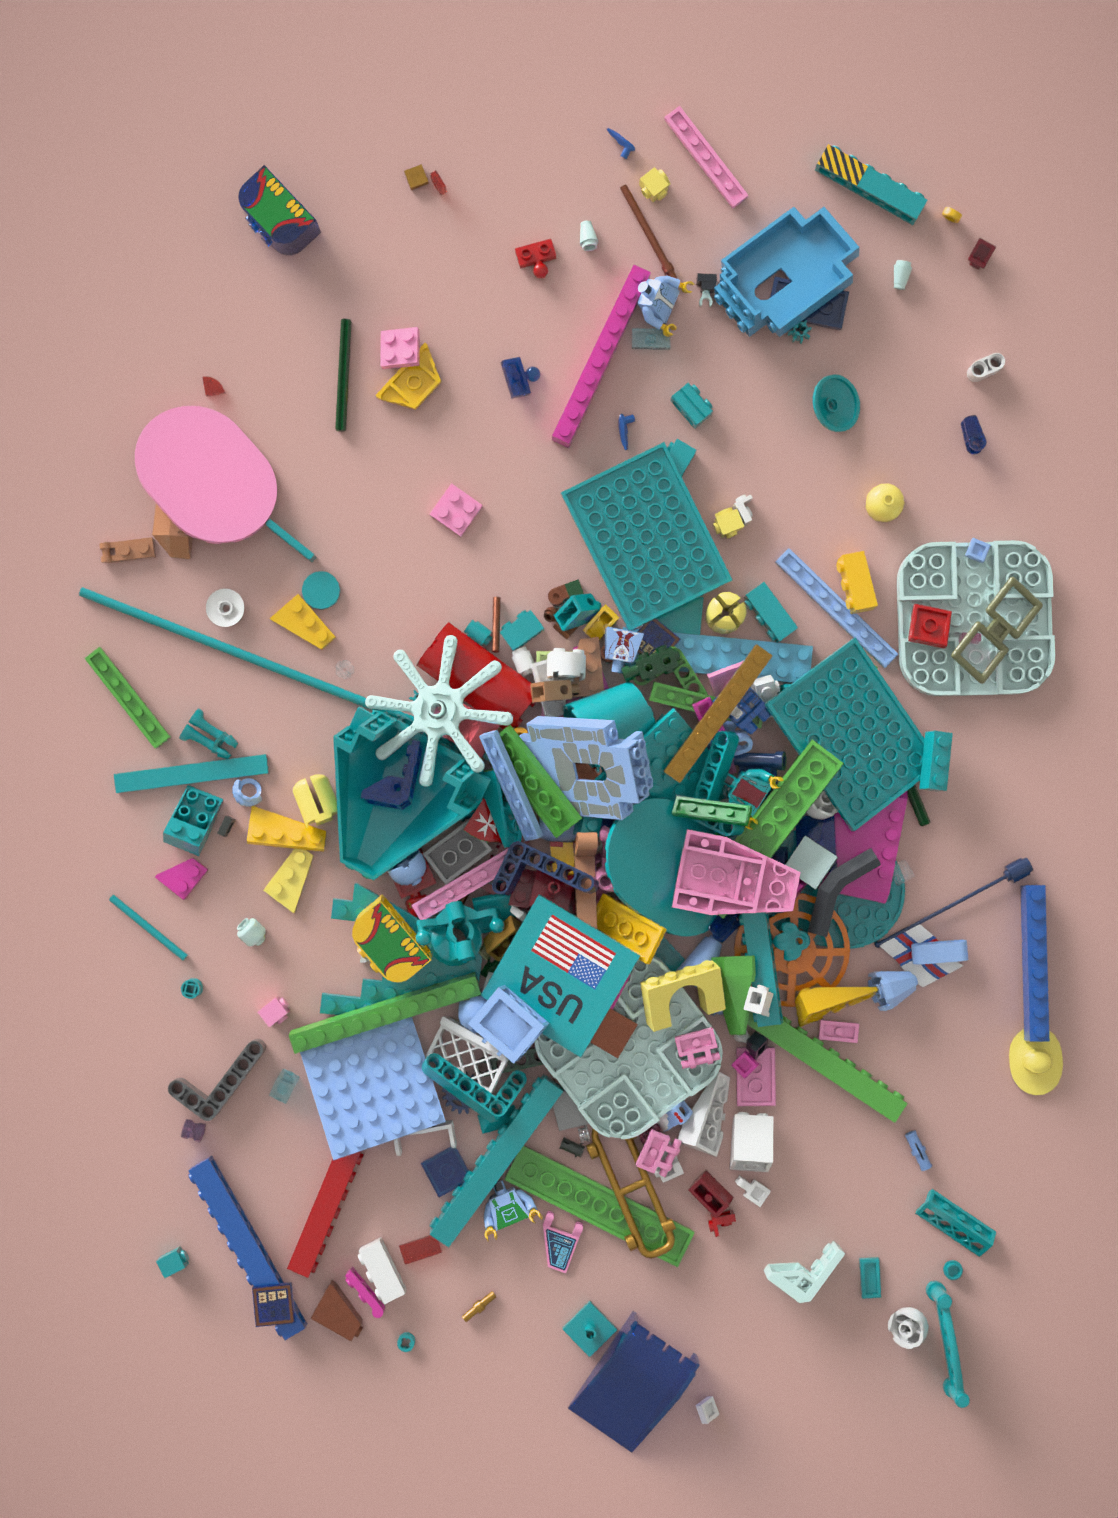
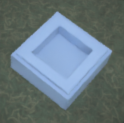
[965,538,991,563]

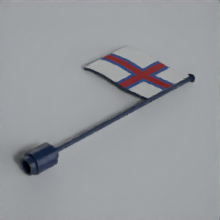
[874,857,1034,987]

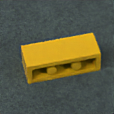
[836,551,878,614]

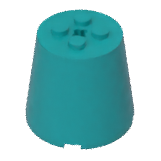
[562,682,656,774]

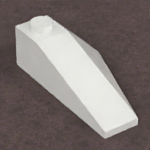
[678,1072,730,1157]

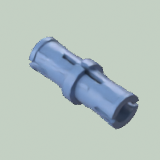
[905,1130,932,1171]

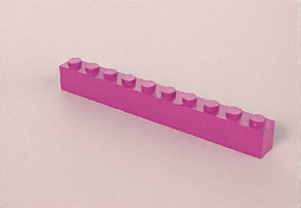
[552,265,651,448]

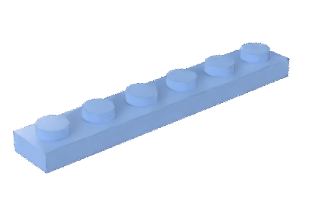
[479,730,543,841]

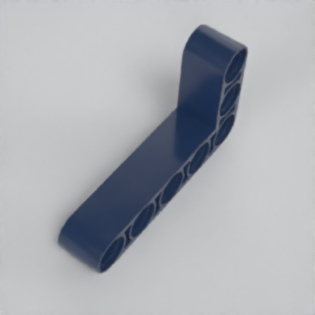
[492,841,599,896]

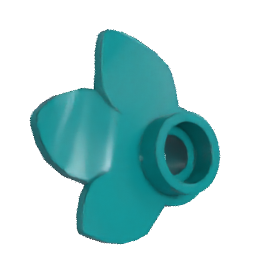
[772,922,810,961]

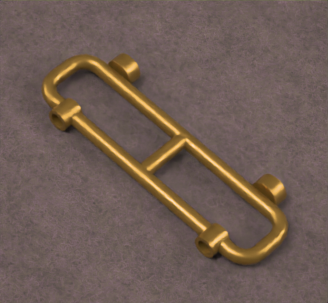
[586,1129,676,1259]

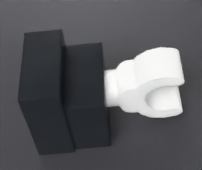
[734,1030,768,1060]

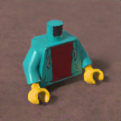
[722,769,784,830]

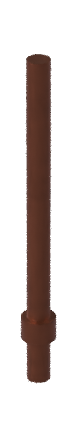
[620,184,678,279]

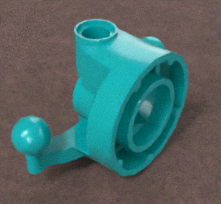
[416,901,505,966]

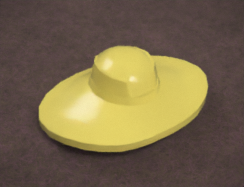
[1009,1029,1063,1095]

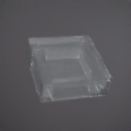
[892,859,915,886]

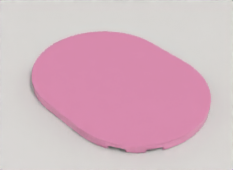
[135,406,277,544]

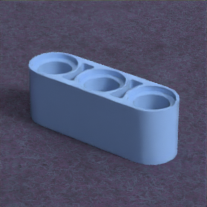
[911,940,969,965]

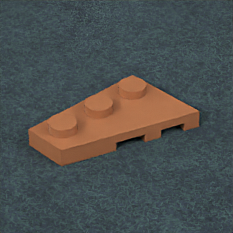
[571,637,604,698]

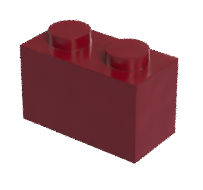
[688,1170,734,1218]

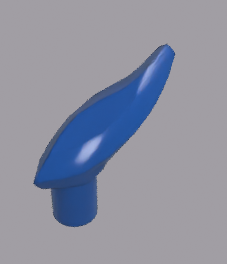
[607,128,635,160]
[618,414,635,450]

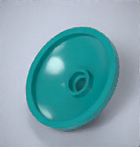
[813,374,860,432]

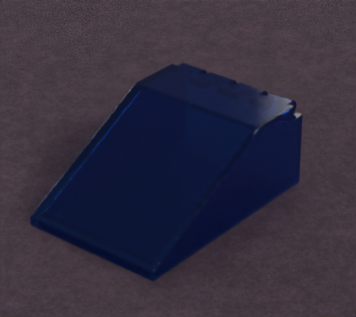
[568,1311,700,1453]

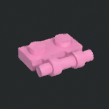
[674,1027,721,1069]
[636,1129,682,1177]

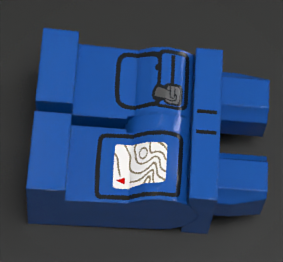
[712,687,771,735]

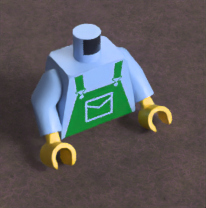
[483,1180,543,1242]

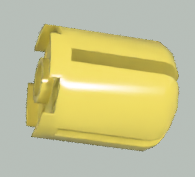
[705,592,747,634]
[293,774,337,828]

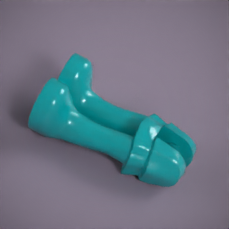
[179,708,238,759]

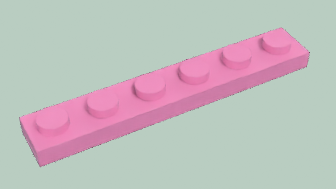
[664,106,748,209]
[412,848,515,920]

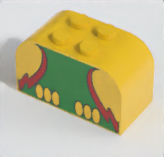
[352,894,432,982]

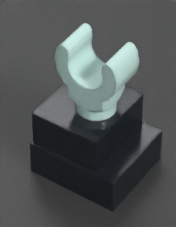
[696,273,717,307]

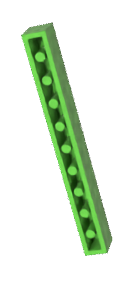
[289,972,481,1054]
[747,1011,908,1123]

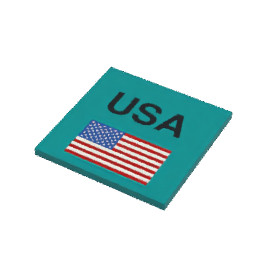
[481,894,641,1058]

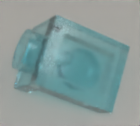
[269,1069,300,1104]

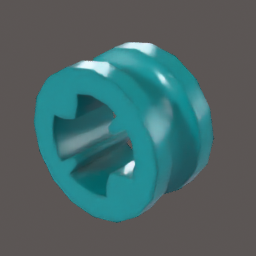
[397,1332,415,1352]

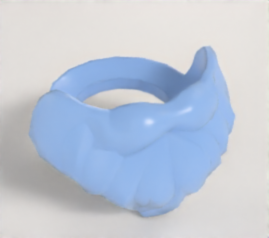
[232,778,262,807]

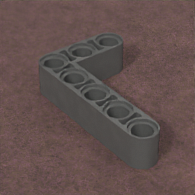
[168,1039,266,1121]

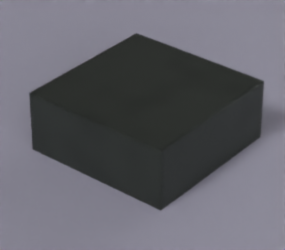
[217,816,236,837]

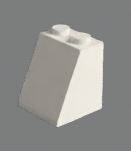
[730,1112,773,1172]

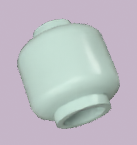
[237,918,266,947]

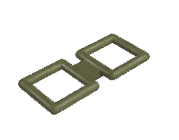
[951,577,1043,684]

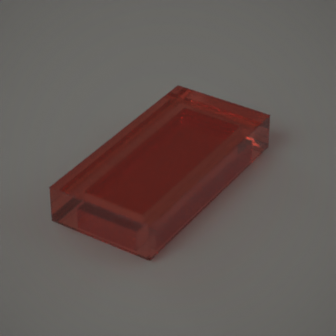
[399,1235,442,1265]

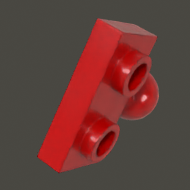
[515,239,557,279]

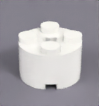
[547,648,586,681]

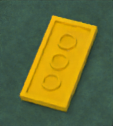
[596,893,667,964]

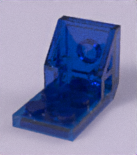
[361,740,423,810]

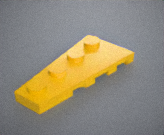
[247,806,326,852]

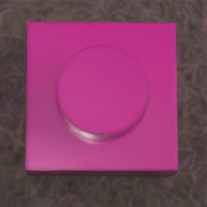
[731,1050,759,1079]

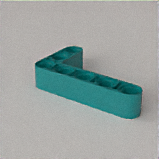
[692,731,744,836]
[422,1053,527,1123]

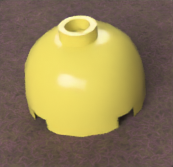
[866,484,905,522]

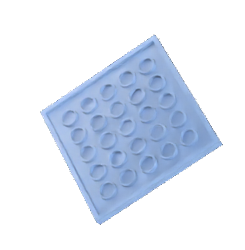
[300,1017,446,1160]

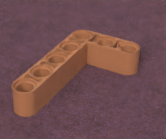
[574,832,598,929]

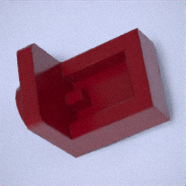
[968,238,996,270]

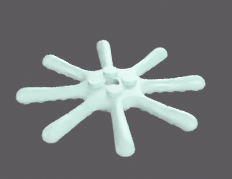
[365,635,513,786]

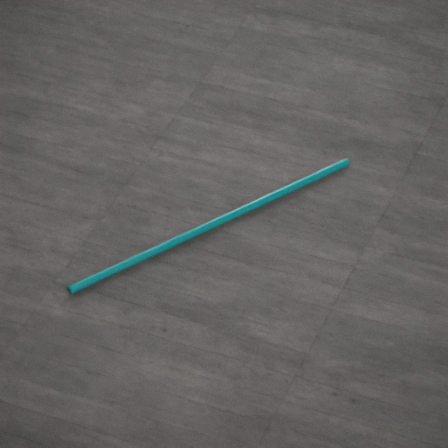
[79,587,414,721]

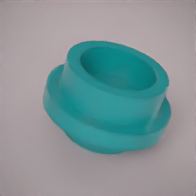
[943,1260,963,1280]

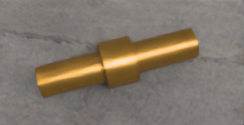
[462,1291,496,1323]

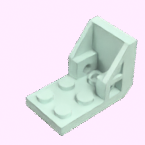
[764,1241,845,1303]

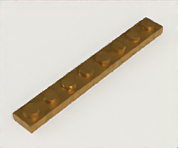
[664,644,772,783]

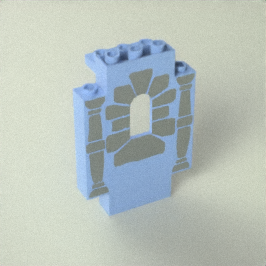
[520,716,653,820]

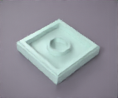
[786,836,838,890]

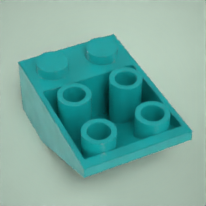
[163,785,223,856]

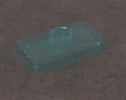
[632,328,670,350]

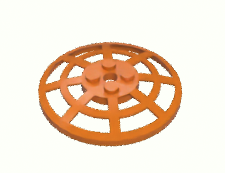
[734,893,850,1007]

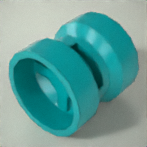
[181,978,203,999]

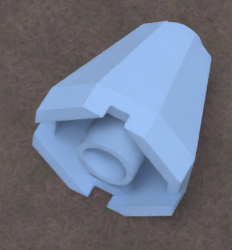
[868,971,918,1011]

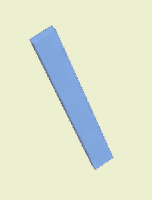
[775,548,898,668]

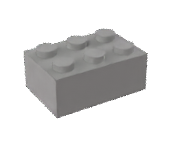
[423,819,493,885]

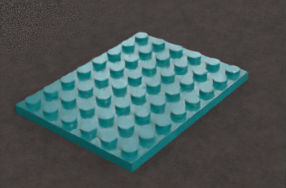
[560,442,732,631]
[764,638,925,831]

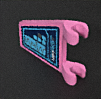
[543,1211,583,1273]

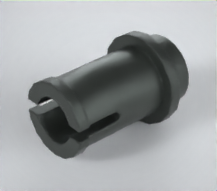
[559,1137,585,1158]

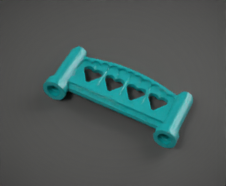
[926,1280,970,1408]

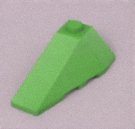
[711,955,756,1035]

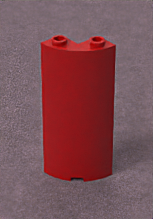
[416,622,536,730]

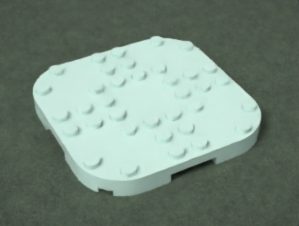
[897,540,1055,696]
[535,956,723,1139]

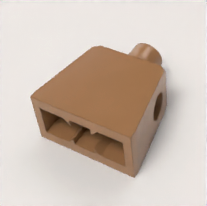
[531,680,580,703]

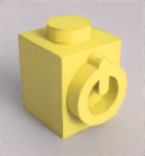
[639,167,671,202]
[713,507,744,539]

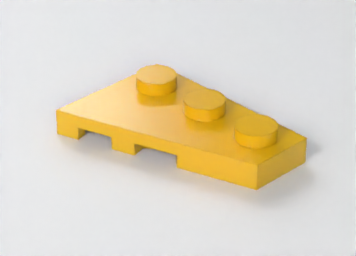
[269,594,336,650]

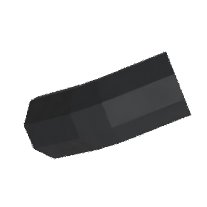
[808,848,881,937]

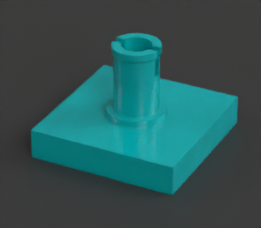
[562,1301,617,1357]

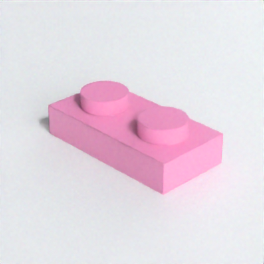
[818,1019,859,1043]

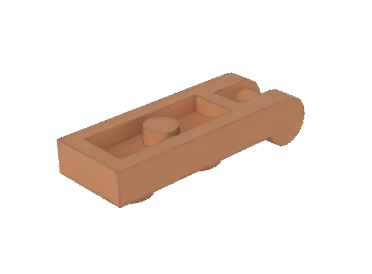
[99,537,156,563]

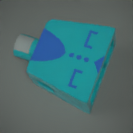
[554,593,602,631]

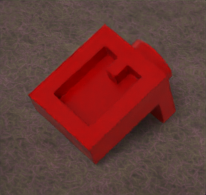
[708,1209,736,1237]

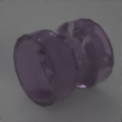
[181,1119,206,1143]

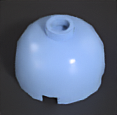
[387,850,426,886]
[458,996,488,1033]

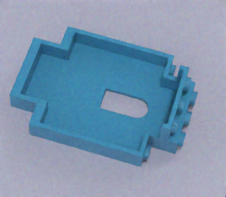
[714,207,860,337]

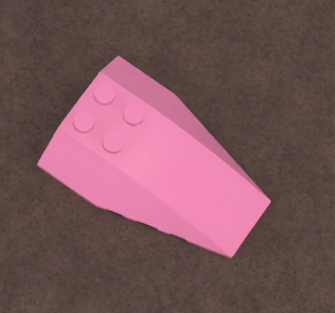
[672,829,801,915]

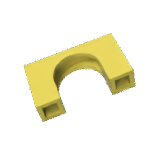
[640,960,726,1032]

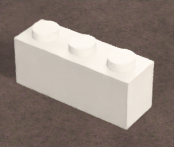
[358,1237,407,1304]

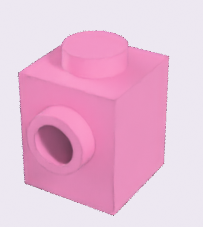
[258,996,290,1027]

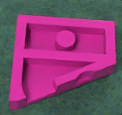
[155,858,209,900]

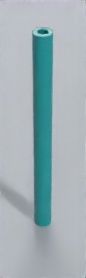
[109,895,188,961]

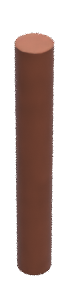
[492,596,501,653]

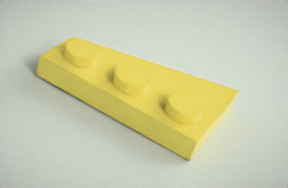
[263,849,314,913]

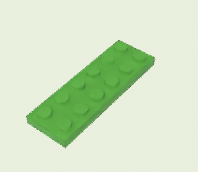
[499,725,582,838]

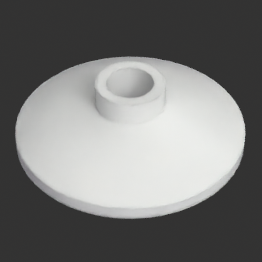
[206,589,244,627]

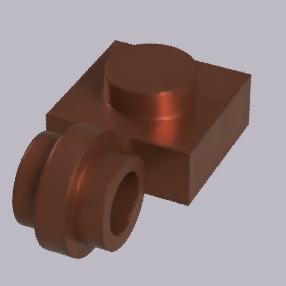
[544,606,579,639]

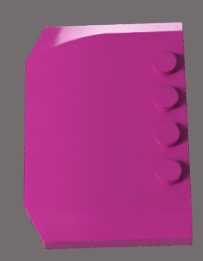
[818,791,907,904]

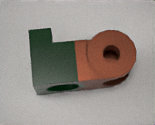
[548,579,584,606]

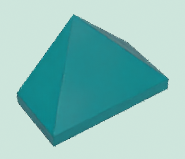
[477,1105,515,1134]

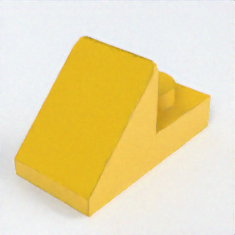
[583,604,619,640]

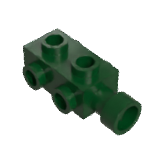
[621,645,680,683]

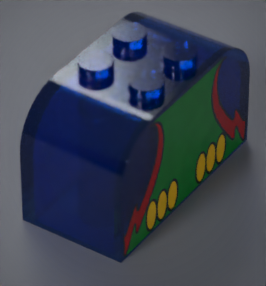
[238,165,321,255]

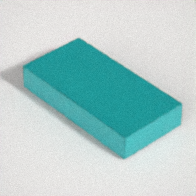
[859,1257,881,1299]

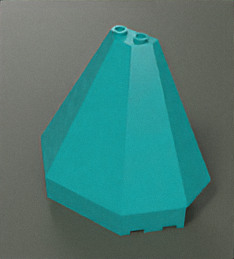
[333,707,491,881]

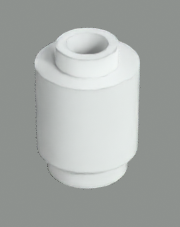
[512,646,534,676]

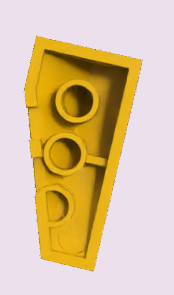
[795,987,878,1027]

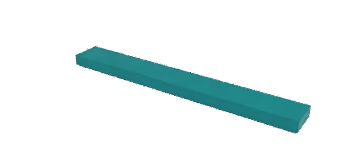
[114,754,269,793]

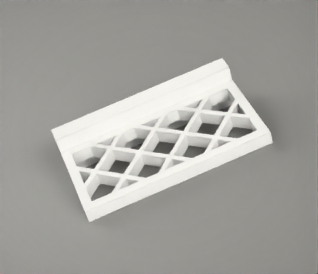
[425,1016,509,1093]

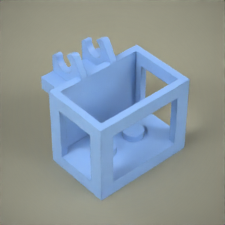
[468,985,550,1063]

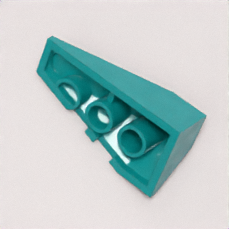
[482,770,522,848]

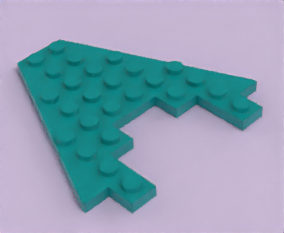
[320,883,482,1015]

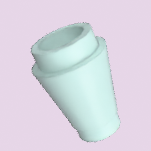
[580,221,599,251]
[894,260,912,290]

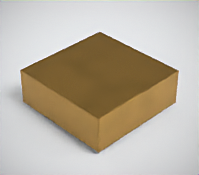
[404,164,429,190]

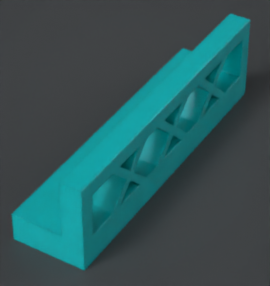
[915,1189,996,1257]

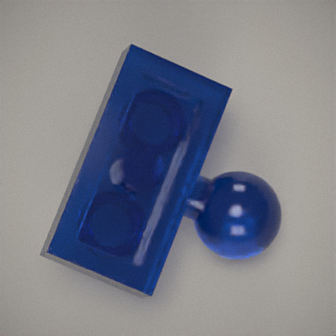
[501,357,540,399]

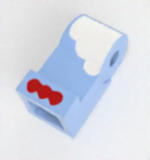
[657,1100,693,1132]

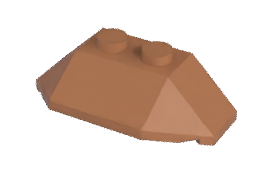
[152,504,193,559]

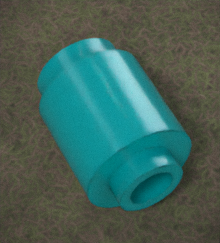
[464,620,492,646]

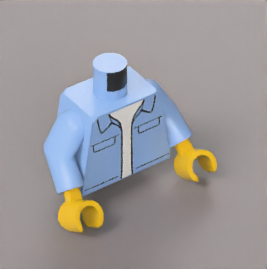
[638,276,695,337]

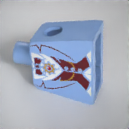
[605,627,644,674]

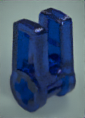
[961,415,987,455]
[708,913,741,943]

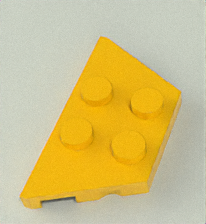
[375,343,441,410]

